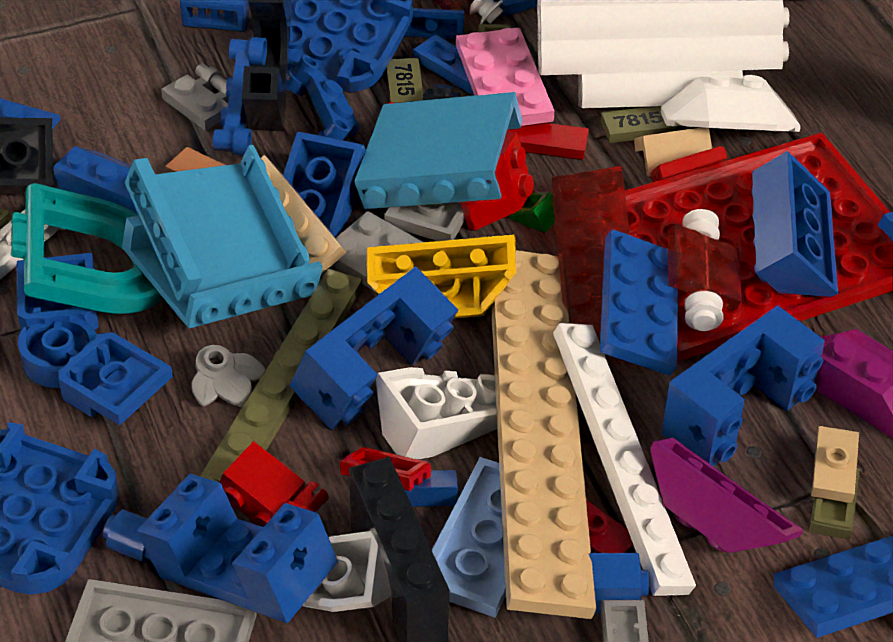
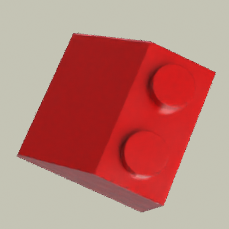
[460,131,534,231]

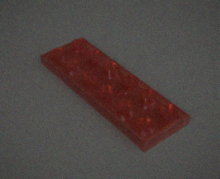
[551,166,631,343]

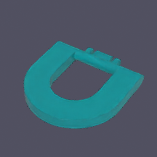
[10,183,164,314]

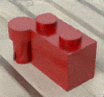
[220,441,329,527]

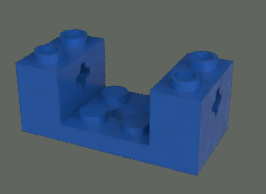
[289,266,458,431]
[661,305,825,466]
[137,473,338,623]

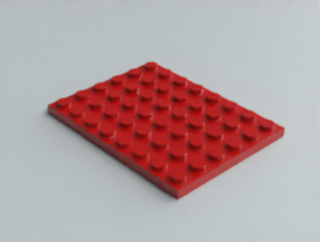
[576,132,893,362]

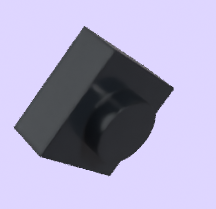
[422,85,461,101]

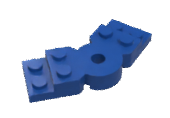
[17,253,173,425]

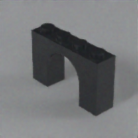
[242,0,292,131]
[349,457,450,642]

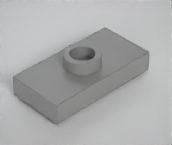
[600,600,649,642]

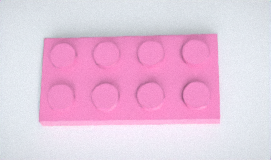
[456,27,554,126]

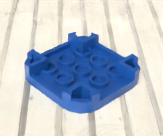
[288,0,413,92]
[0,422,119,595]

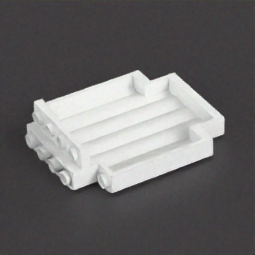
[537,0,789,108]

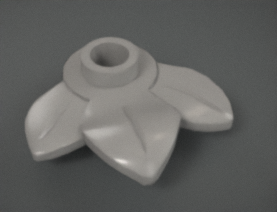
[192,345,265,408]

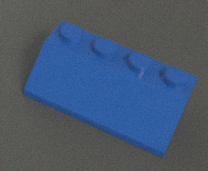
[53,146,139,215]
[752,151,838,297]

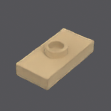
[811,426,859,503]

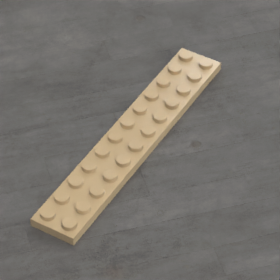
[491,250,596,619]

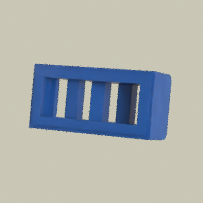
[180,0,250,32]

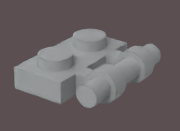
[161,63,229,131]

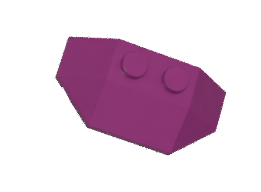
[815,329,893,438]
[650,438,803,553]

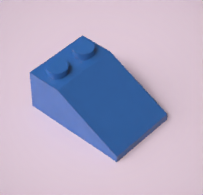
[283,131,366,238]

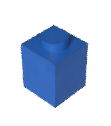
[588,553,649,613]

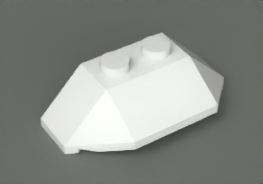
[661,73,801,132]

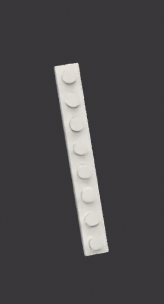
[553,323,696,596]

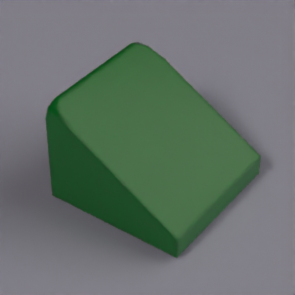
[508,192,562,232]

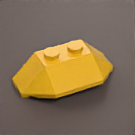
[367,235,517,318]

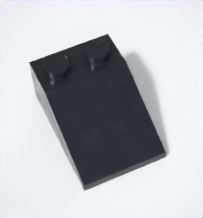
[0,117,53,195]

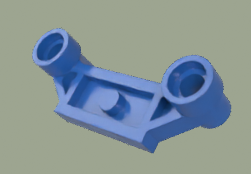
[213,37,267,156]
[287,55,360,140]

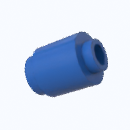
[103,509,151,563]

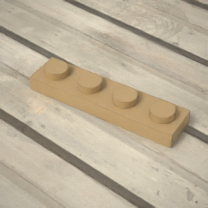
[260,155,347,275]

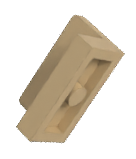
[634,127,712,177]

